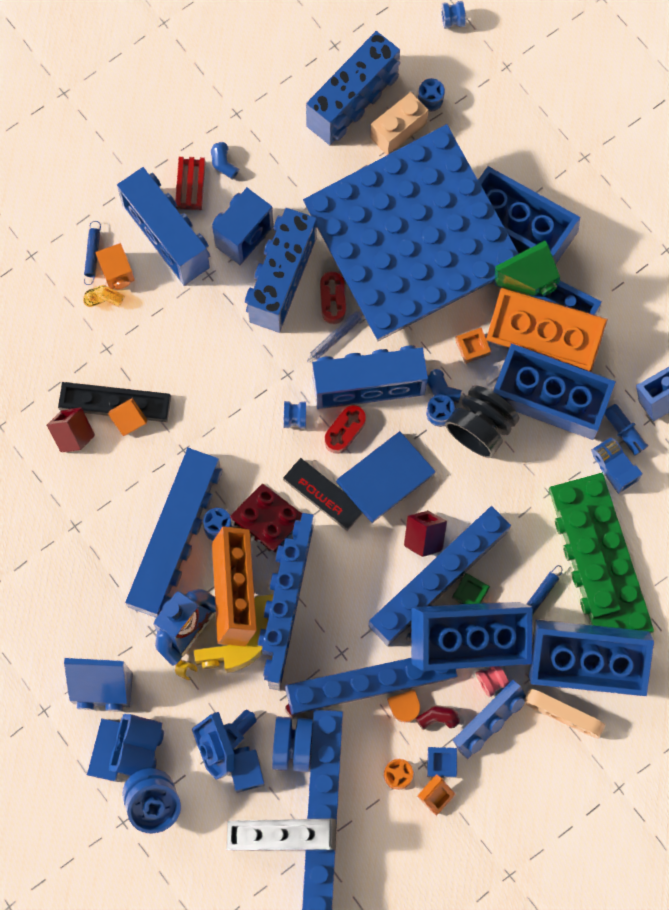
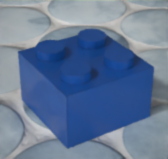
[212,187,274,265]

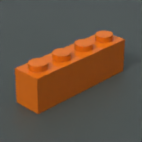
[212,526,257,646]

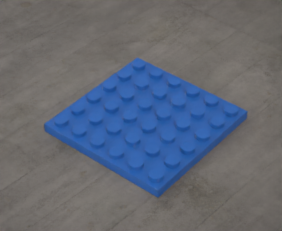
[303,124,519,342]

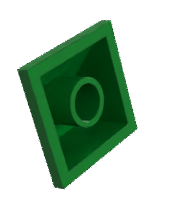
[495,241,560,296]

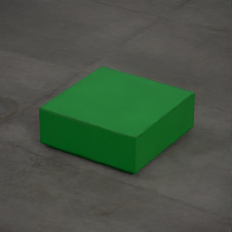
[452,573,490,604]

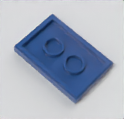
[336,431,436,523]

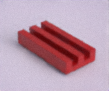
[175,156,206,210]

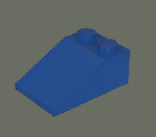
[64,658,133,712]

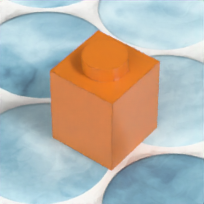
[95,243,135,290]

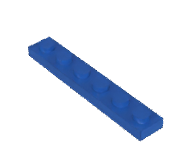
[285,658,458,715]

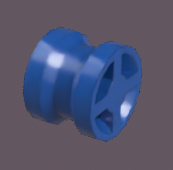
[441,0,466,29]
[418,78,445,112]
[426,394,455,427]
[284,401,306,429]
[203,508,232,541]

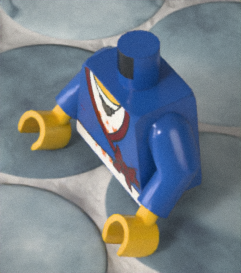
[153,589,216,680]

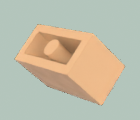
[370,92,428,155]

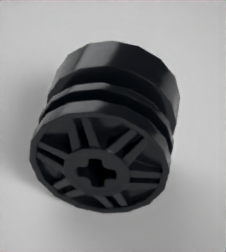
[445,385,520,458]

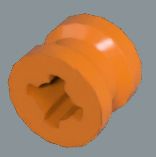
[384,759,414,790]

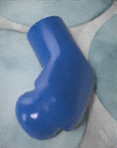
[210,142,239,180]
[427,369,462,403]

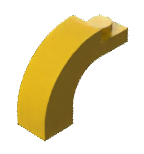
[194,594,274,673]

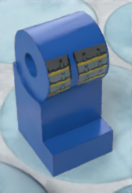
[591,437,643,494]

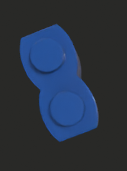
[109,714,164,776]

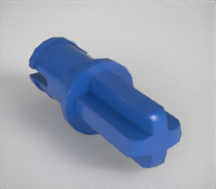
[604,404,649,456]

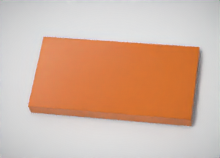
[486,287,608,372]

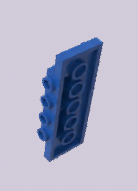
[258,513,314,691]

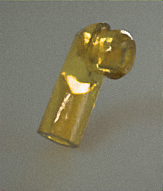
[83,285,125,308]

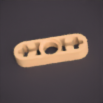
[524,689,605,739]

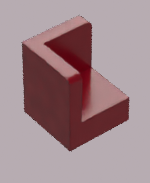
[46,407,95,453]
[404,510,447,557]

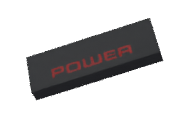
[283,457,363,532]

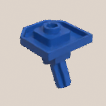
[192,709,257,780]

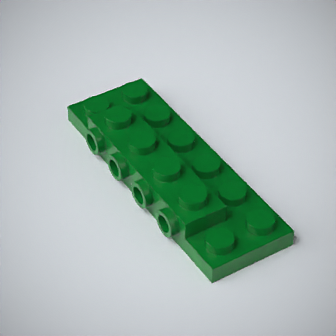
[548,472,654,634]

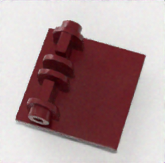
[230,483,302,553]

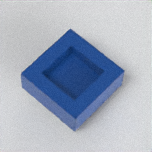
[427,747,457,778]

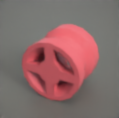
[476,666,509,698]

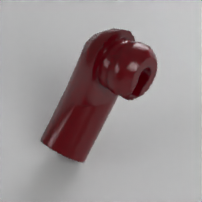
[415,705,460,730]

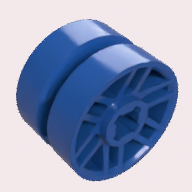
[272,716,313,772]
[122,768,181,834]

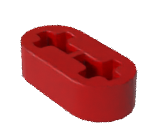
[320,271,346,324]
[324,405,366,454]

